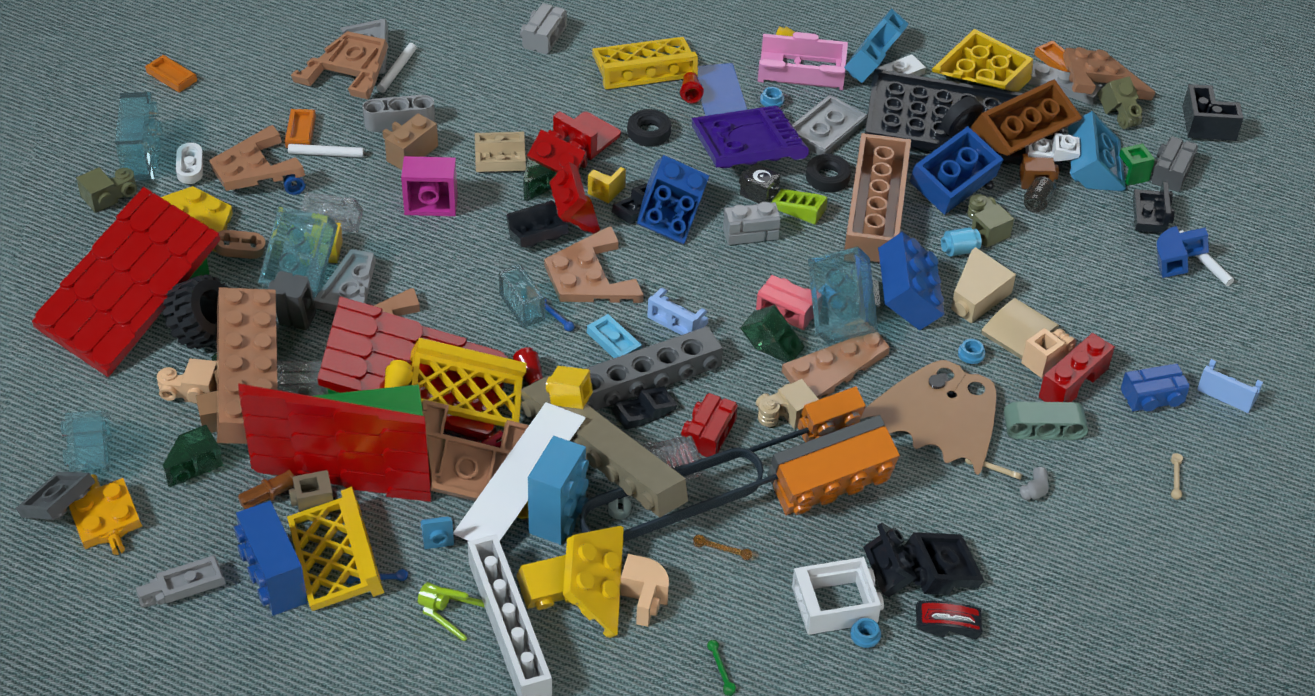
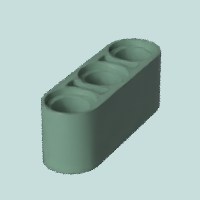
[1004,402,1088,440]

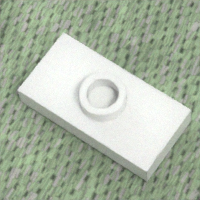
[873,54,926,76]

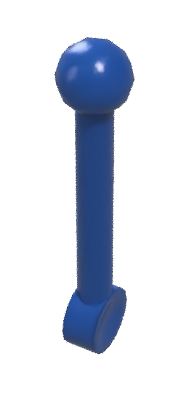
[536,297,575,332]
[346,569,408,584]

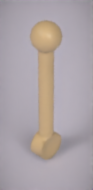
[1171,453,1183,500]
[965,458,1023,480]

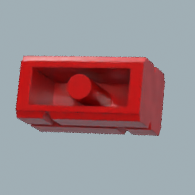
[681,393,738,457]

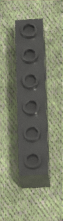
[585,326,723,411]

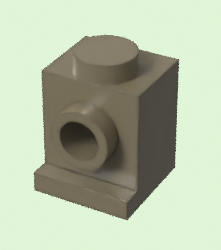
[289,470,333,512]

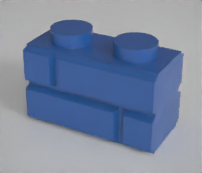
[1121,363,1189,412]

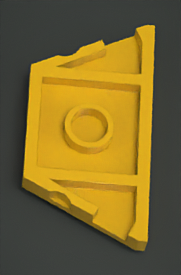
[161,186,233,252]
[563,526,624,638]

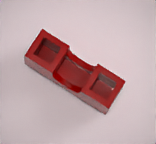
[1039,332,1115,402]

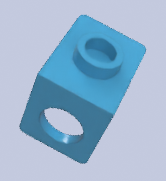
[421,517,454,549]

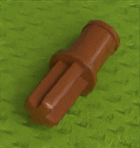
[238,470,294,509]

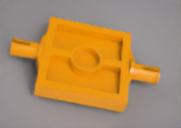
[69,474,143,555]

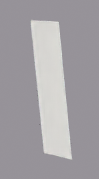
[453,402,586,541]

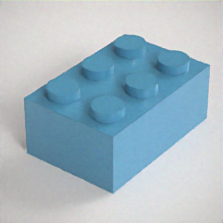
[528,435,589,545]

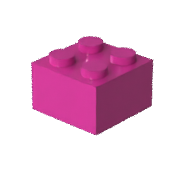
[401,156,458,216]

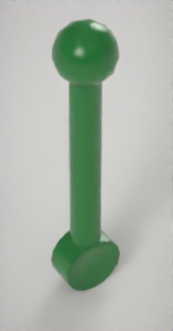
[707,640,736,696]

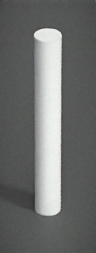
[377,43,417,93]
[288,144,364,158]
[1179,230,1234,286]

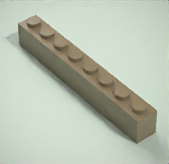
[521,376,688,517]

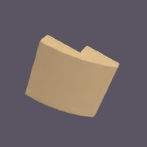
[475,132,526,172]
[981,298,1059,359]

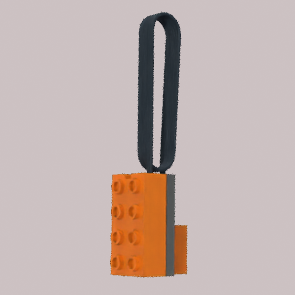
[580,386,900,542]

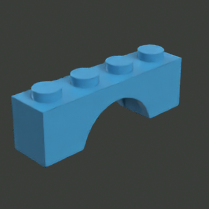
[844,8,909,83]

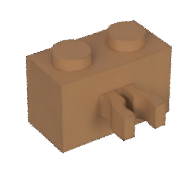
[382,113,438,170]

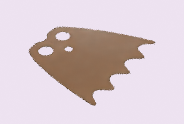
[861,360,996,475]

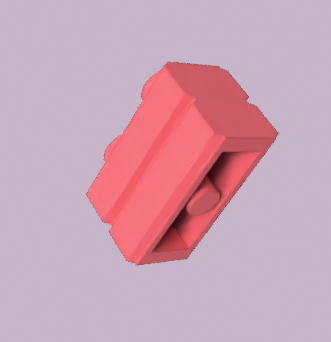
[756,275,820,331]

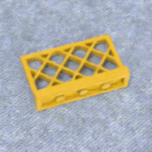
[592,37,698,89]
[410,338,527,427]
[287,487,384,611]

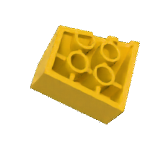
[932,29,1033,92]

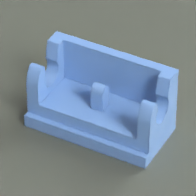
[647,288,708,335]
[1197,359,1263,413]

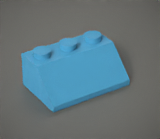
[1068,111,1126,191]

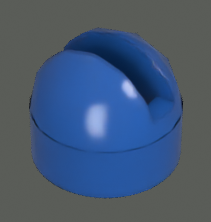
[283,174,305,195]

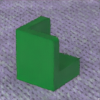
[1119,143,1155,186]

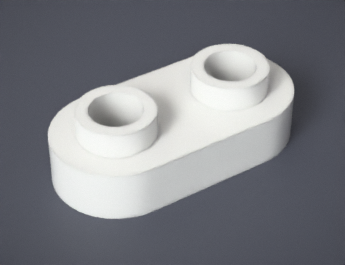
[176,143,203,184]

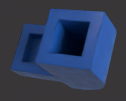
[1157,226,1209,278]

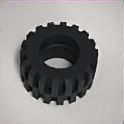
[163,274,228,349]

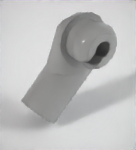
[1020,467,1049,500]

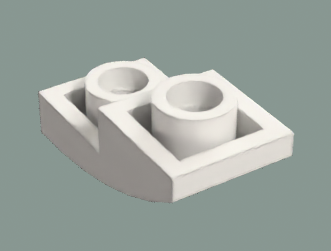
[1025,133,1080,161]

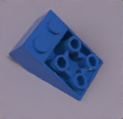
[637,155,710,244]

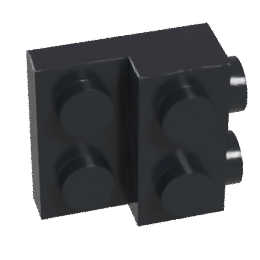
[904,532,984,595]

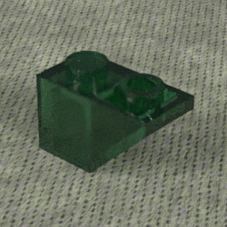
[523,159,557,201]
[740,305,805,363]
[162,425,223,488]

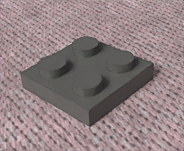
[15,472,95,520]

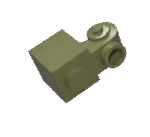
[1097,76,1142,129]
[76,167,137,213]
[967,194,1014,248]

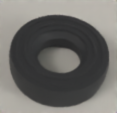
[941,96,983,137]
[627,109,671,147]
[806,154,851,192]

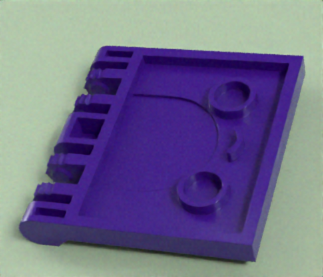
[692,106,809,168]

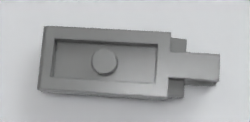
[136,555,225,608]

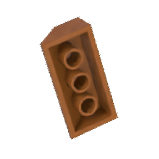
[970,79,1082,156]

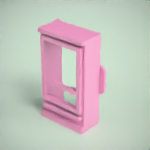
[758,32,848,90]

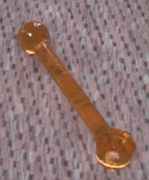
[693,535,752,560]

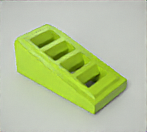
[771,189,828,225]

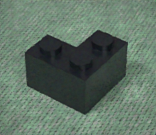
[1182,84,1243,141]

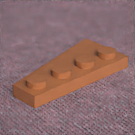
[782,329,890,399]

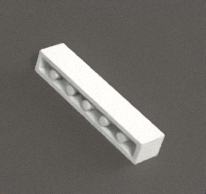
[467,534,552,696]

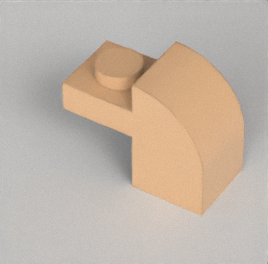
[620,554,669,627]

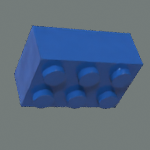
[909,126,1003,215]
[878,231,945,330]
[234,500,308,616]

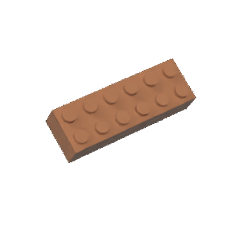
[844,133,911,262]
[217,287,278,444]

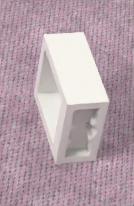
[792,557,884,635]

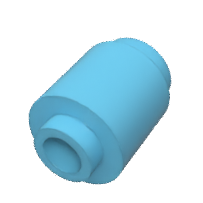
[941,227,982,257]

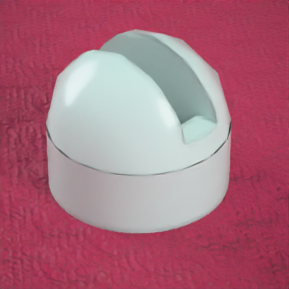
[608,497,632,519]

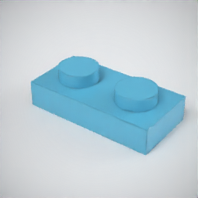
[587,314,642,358]

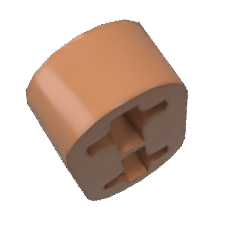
[214,230,266,259]

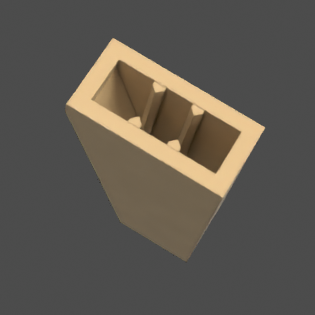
[951,247,1016,323]

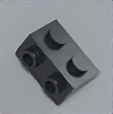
[1133,181,1175,233]
[506,200,569,248]
[863,523,917,597]

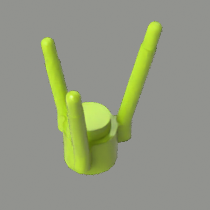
[418,582,485,641]

